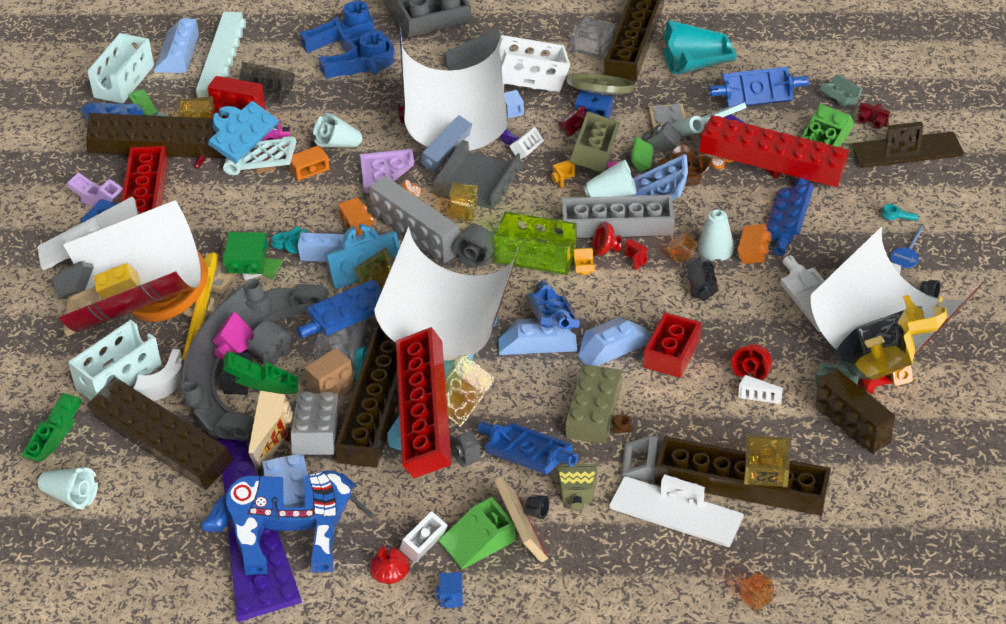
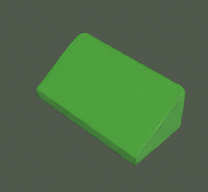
[631,137,653,172]

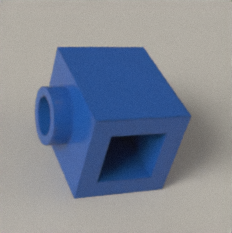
[436,572,463,608]

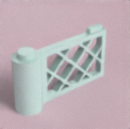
[672,103,746,137]
[223,136,297,175]

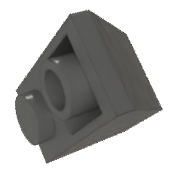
[641,122,682,153]
[52,261,94,298]

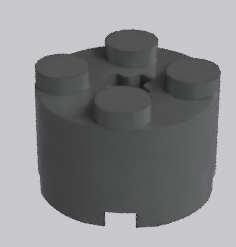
[454,223,497,268]
[247,320,292,365]

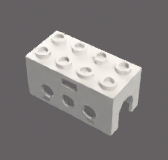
[497,35,570,92]

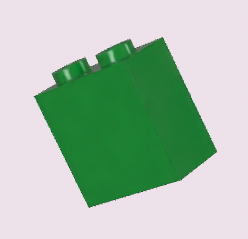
[223,232,268,274]

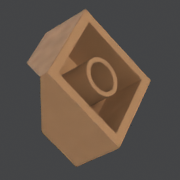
[304,348,354,397]

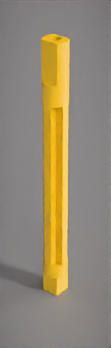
[182,252,218,361]

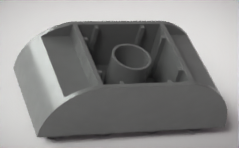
[383,0,471,38]

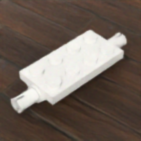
[780,255,825,332]

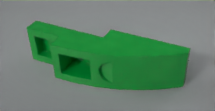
[223,351,298,394]
[21,393,82,463]

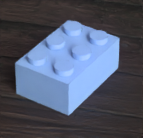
[262,455,308,508]

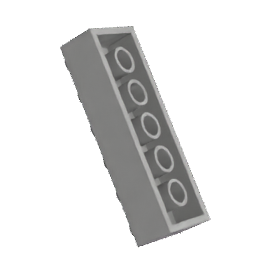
[369,176,459,264]
[562,195,674,238]

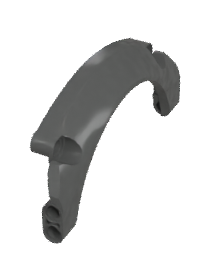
[181,279,329,441]

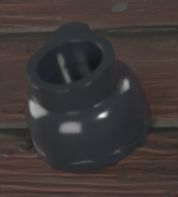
[919,279,941,298]
[524,495,550,519]

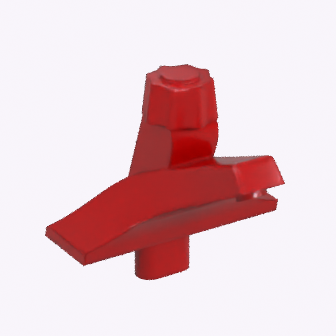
[858,375,892,394]

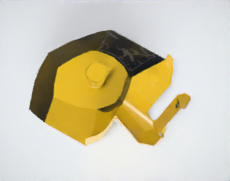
[835,294,948,380]

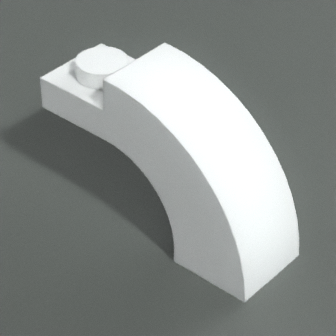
[134,349,184,401]

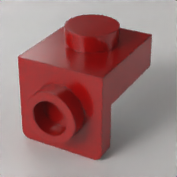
[625,238,648,270]

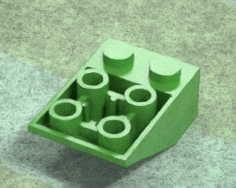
[801,104,854,147]
[439,497,516,570]

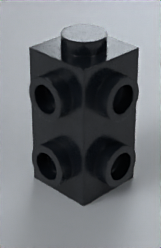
[687,256,718,301]

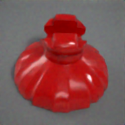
[592,222,622,256]
[369,546,410,584]

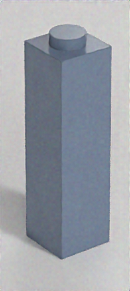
[420,115,473,172]

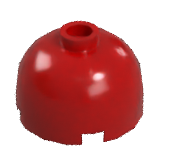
[731,343,772,381]

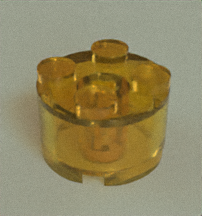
[447,182,478,221]

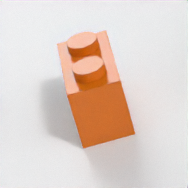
[289,146,330,181]
[338,197,374,235]
[738,224,771,264]

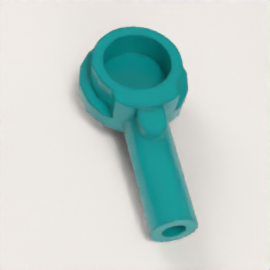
[881,204,918,221]
[271,226,301,249]
[284,228,308,254]
[354,346,368,382]

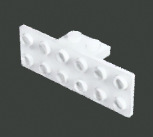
[38,197,138,270]
[609,475,744,547]

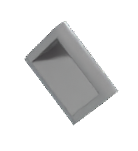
[621,436,658,481]

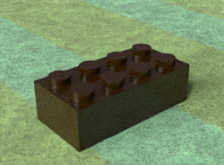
[815,368,895,454]

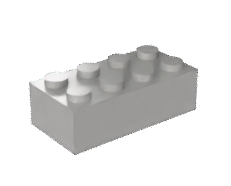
[291,392,339,455]

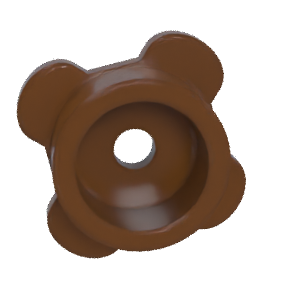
[612,414,633,434]

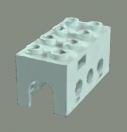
[88,33,154,104]
[68,320,162,401]

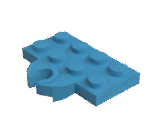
[208,101,279,164]
[325,224,400,289]

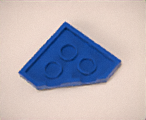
[80,103,144,121]

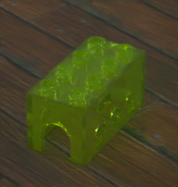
[494,211,577,275]

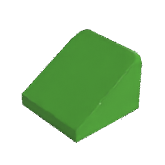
[262,258,283,280]

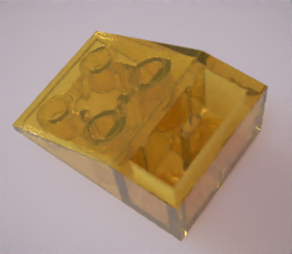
[445,355,496,427]

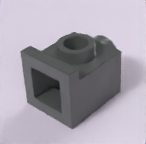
[453,431,481,468]

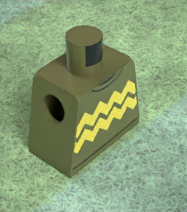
[557,464,597,511]

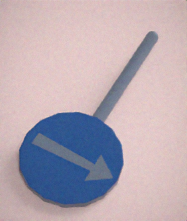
[890,226,923,269]

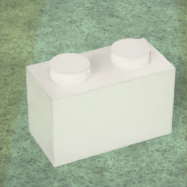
[399,511,448,563]

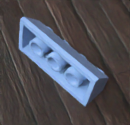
[154,18,199,73]
[298,233,362,262]

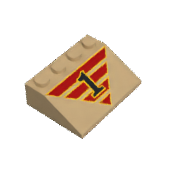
[248,391,294,470]

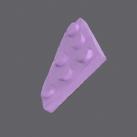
[360,149,414,193]

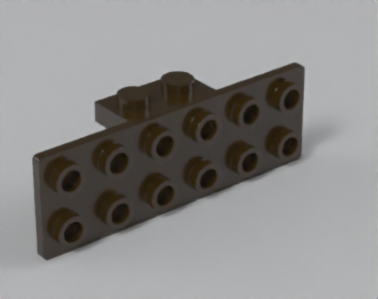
[851,122,964,168]

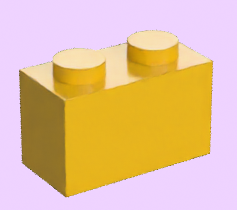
[93,262,140,299]

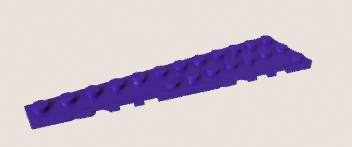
[219,438,302,622]

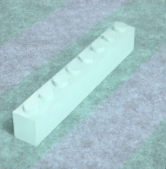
[196,12,246,103]

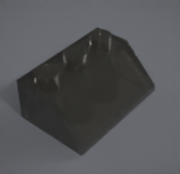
[239,62,295,104]

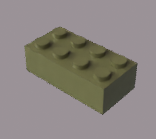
[570,111,620,172]
[566,364,622,444]

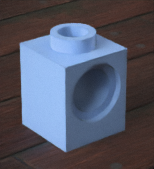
[504,90,524,118]

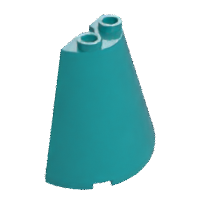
[664,20,737,75]

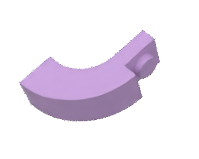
[67,172,123,207]

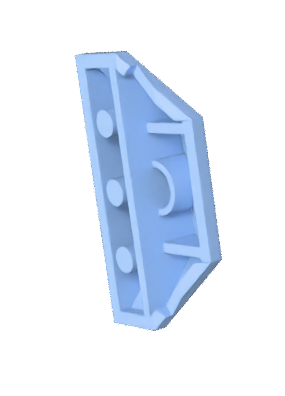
[631,155,688,200]
[578,317,652,366]
[499,318,577,355]

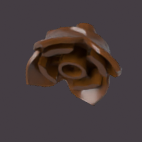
[658,143,713,186]

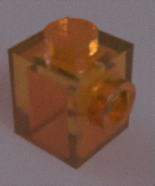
[664,231,698,263]
[741,571,774,612]

